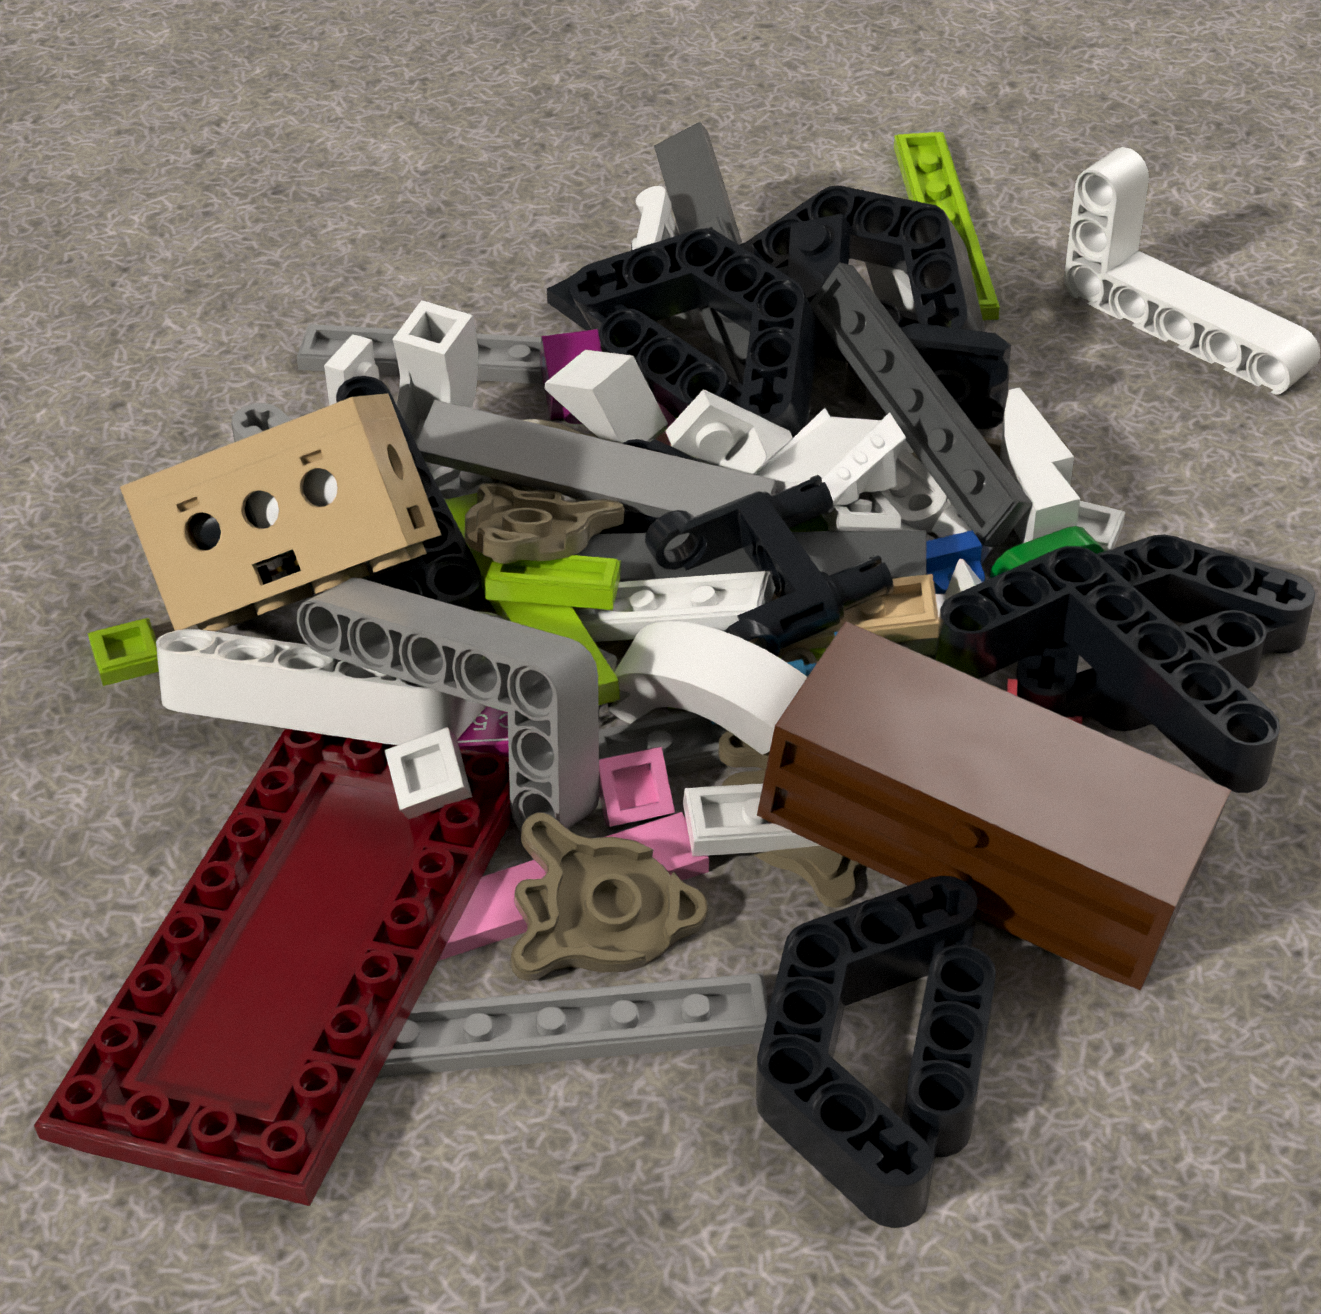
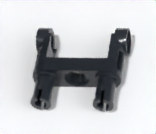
[645,475,894,656]

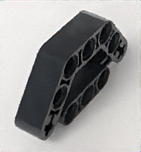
[747,185,985,363]
[570,228,819,438]
[1016,534,1316,732]
[756,875,996,1228]

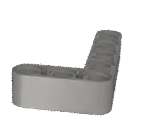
[297,578,599,832]

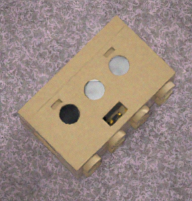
[120,393,441,632]

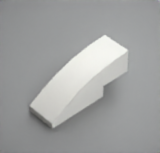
[1000,387,1080,543]

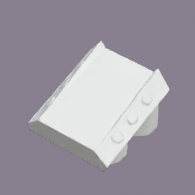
[755,408,906,506]

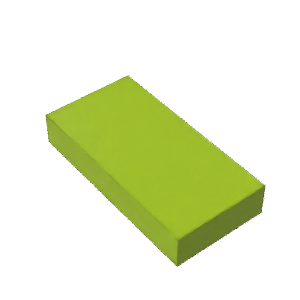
[485,555,621,610]

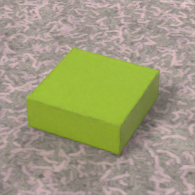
[87,618,159,686]

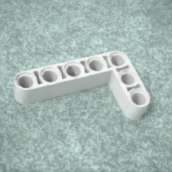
[1064,147,1320,395]
[156,611,503,745]

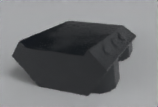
[901,323,1011,429]

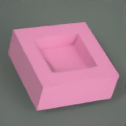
[599,747,675,827]

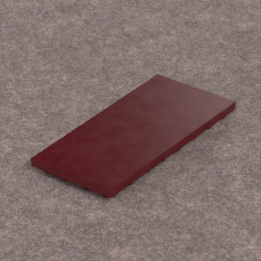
[34,728,512,1206]

